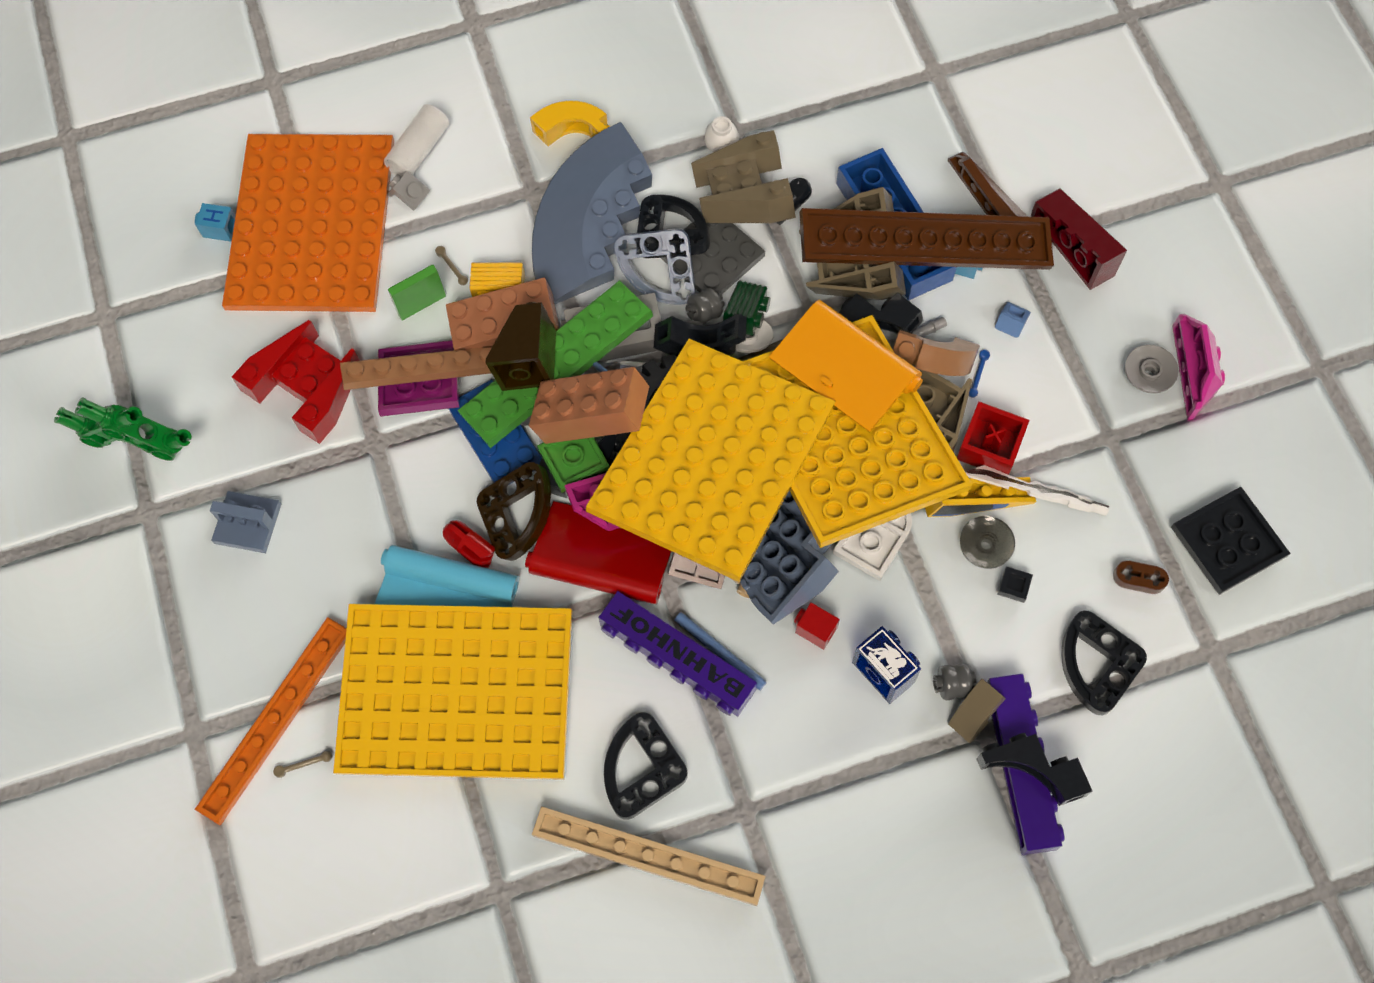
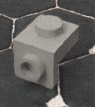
[387,171,430,211]

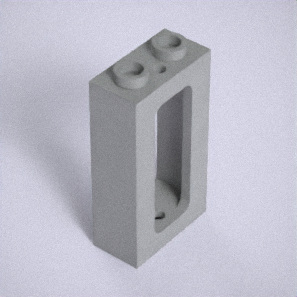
[560,293,661,362]

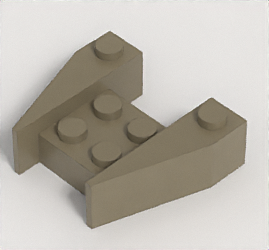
[691,130,796,223]
[799,187,906,300]
[909,363,972,452]

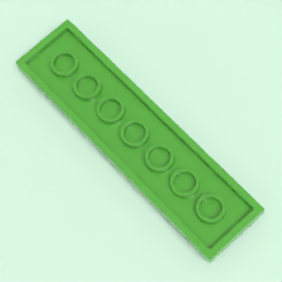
[457,280,653,448]

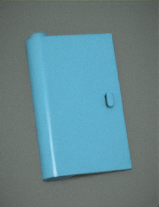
[375,545,519,607]

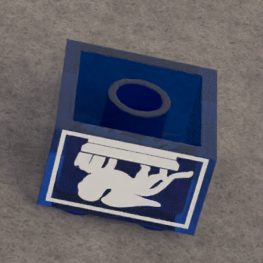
[852,626,921,704]

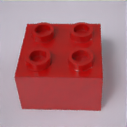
[957,401,1030,475]

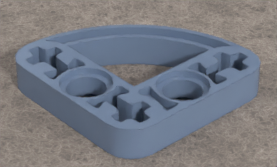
[614,228,696,305]

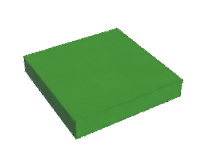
[388,265,446,321]
[537,437,610,493]

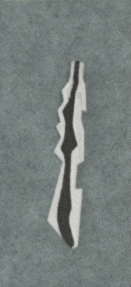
[965,465,1109,516]

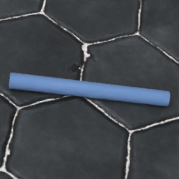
[675,612,767,691]

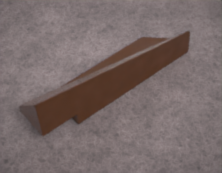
[948,152,1028,217]

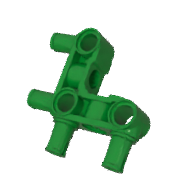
[54,397,192,461]

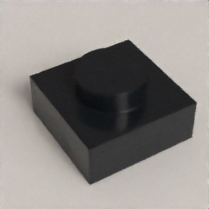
[997,566,1033,603]

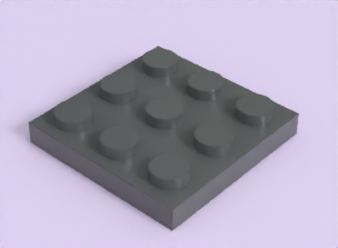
[661,223,765,295]

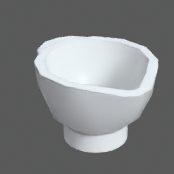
[704,116,739,152]

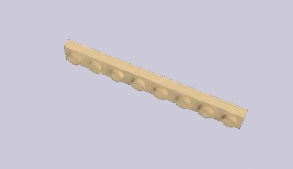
[532,807,766,906]

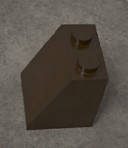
[485,302,556,391]

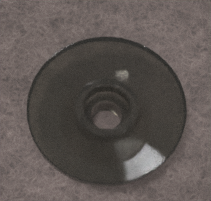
[960,516,1015,569]

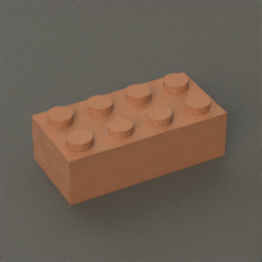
[446,277,560,350]
[529,367,649,444]

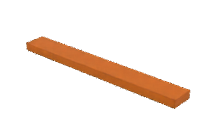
[194,617,346,826]

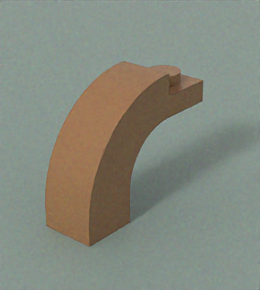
[893,330,980,376]

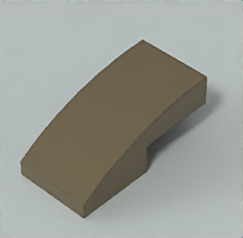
[948,679,1006,744]

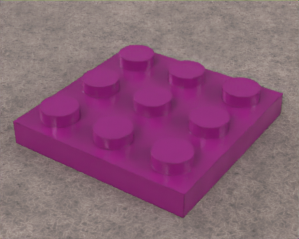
[378,340,459,417]

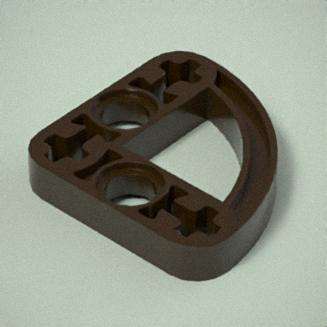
[476,462,551,561]

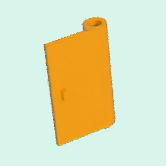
[769,300,923,433]

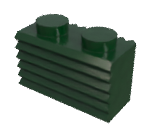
[723,280,771,336]

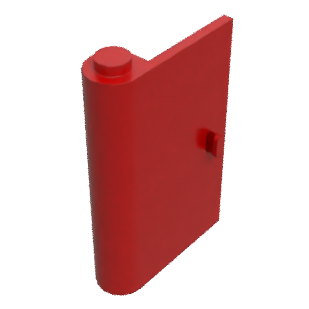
[525,501,672,605]

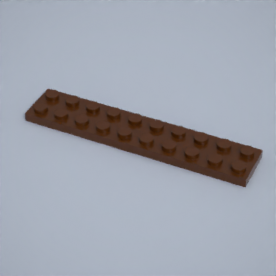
[799,208,1054,270]

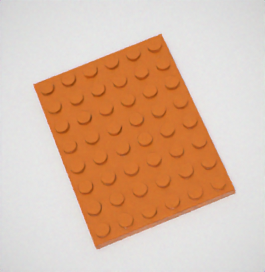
[222,134,394,312]

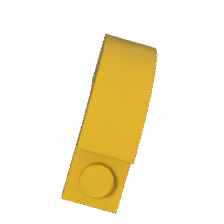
[530,101,610,146]

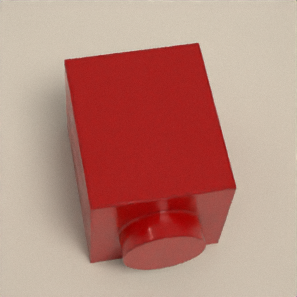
[794,603,840,650]

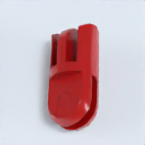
[443,520,495,568]

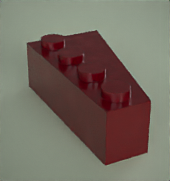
[1031,188,1127,290]

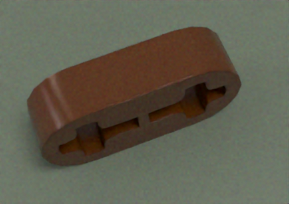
[1113,561,1169,594]

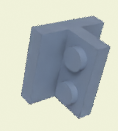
[210,491,282,554]

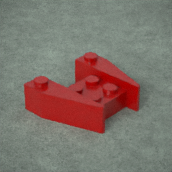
[232,320,360,444]

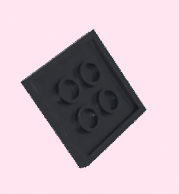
[1171,487,1291,595]

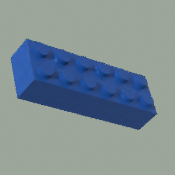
[836,148,957,301]

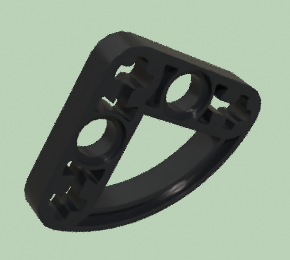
[636,195,710,259]
[1062,611,1147,715]
[604,712,688,820]

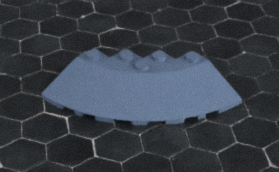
[532,122,652,304]
[740,491,839,625]

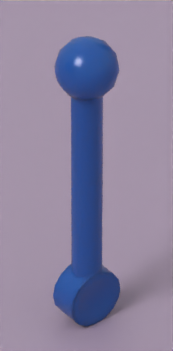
[969,350,990,398]

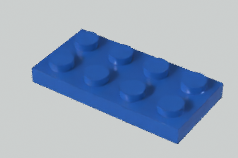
[448,379,542,485]

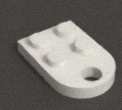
[833,513,912,581]

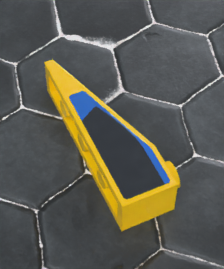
[925,477,1037,517]

